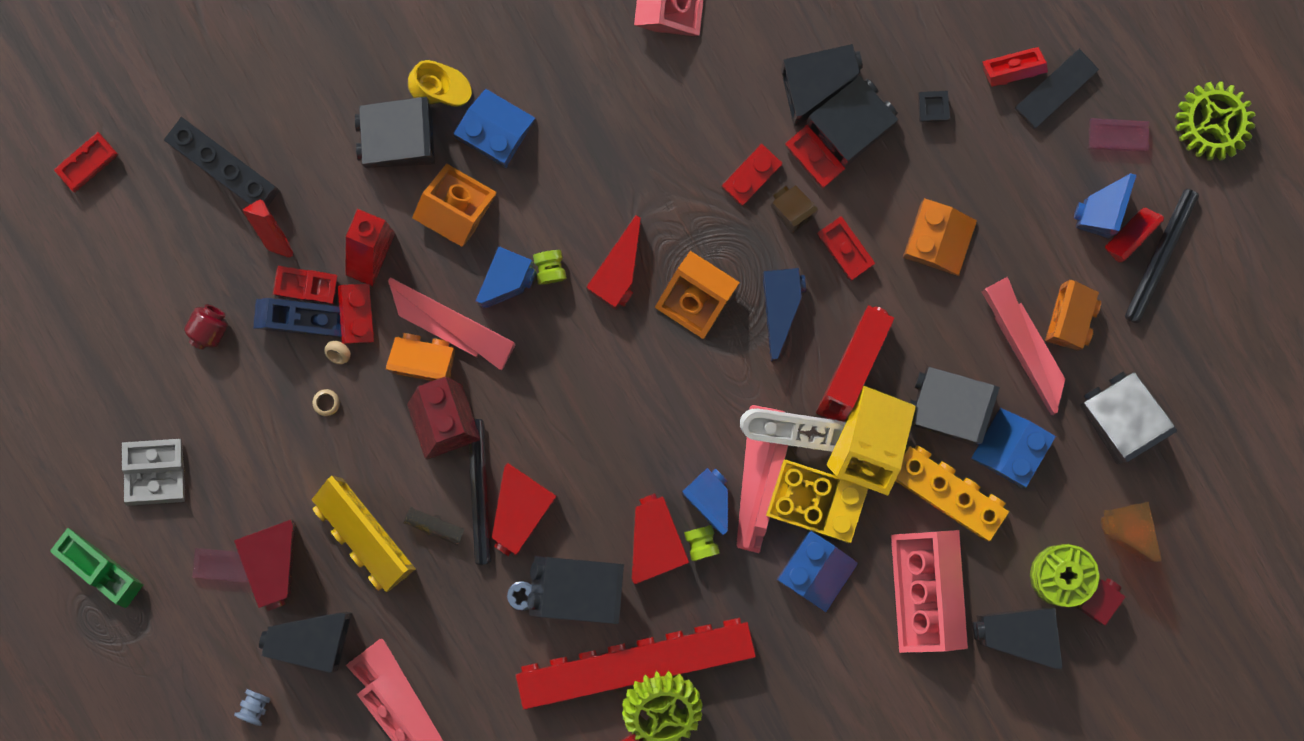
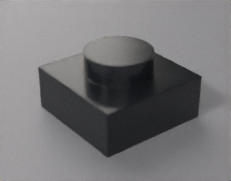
[918,91,950,123]

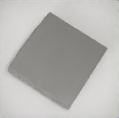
[122,439,185,506]

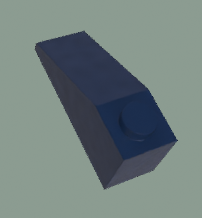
[762,268,806,361]
[253,298,342,337]

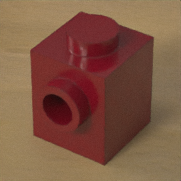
[1076,578,1126,626]

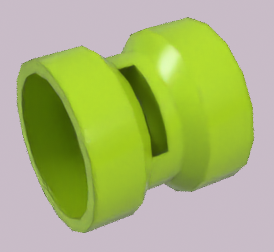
[533,250,567,285]
[684,525,720,561]

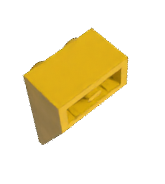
[827,386,916,496]
[766,459,868,543]

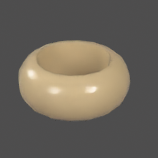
[325,341,350,364]
[312,389,340,416]

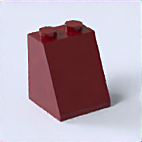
[407,376,481,460]
[234,519,296,611]

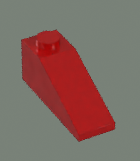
[586,215,641,310]

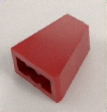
[492,463,557,556]
[632,493,689,584]

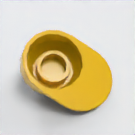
[408,60,472,106]

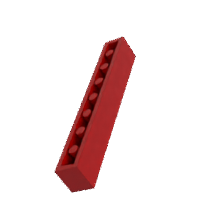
[515,617,755,709]

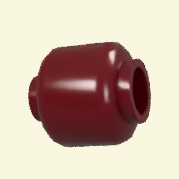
[184,304,228,350]

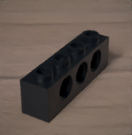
[164,117,280,207]

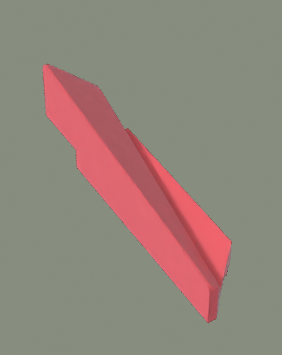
[388,277,516,370]
[982,277,1065,415]
[736,405,788,553]
[346,639,443,741]

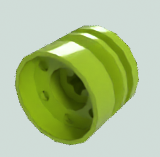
[1030,544,1100,607]

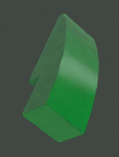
[50,528,144,608]

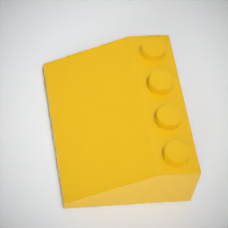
[312,476,416,592]

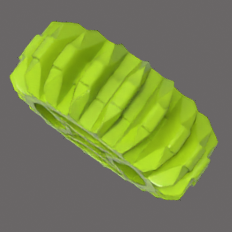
[1175,82,1255,161]
[622,670,703,741]

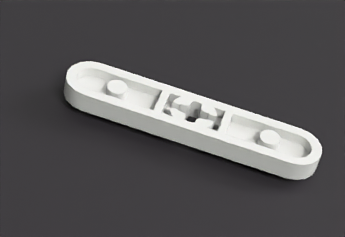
[740,408,846,452]

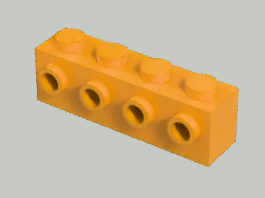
[895,445,1009,541]

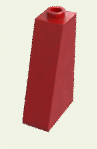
[345,209,395,287]
[816,305,894,421]

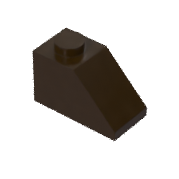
[771,185,818,234]

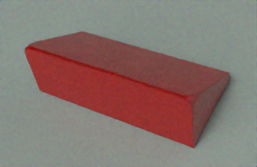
[243,199,293,258]
[1105,208,1164,263]

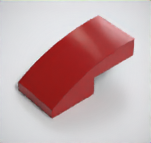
[272,265,337,304]

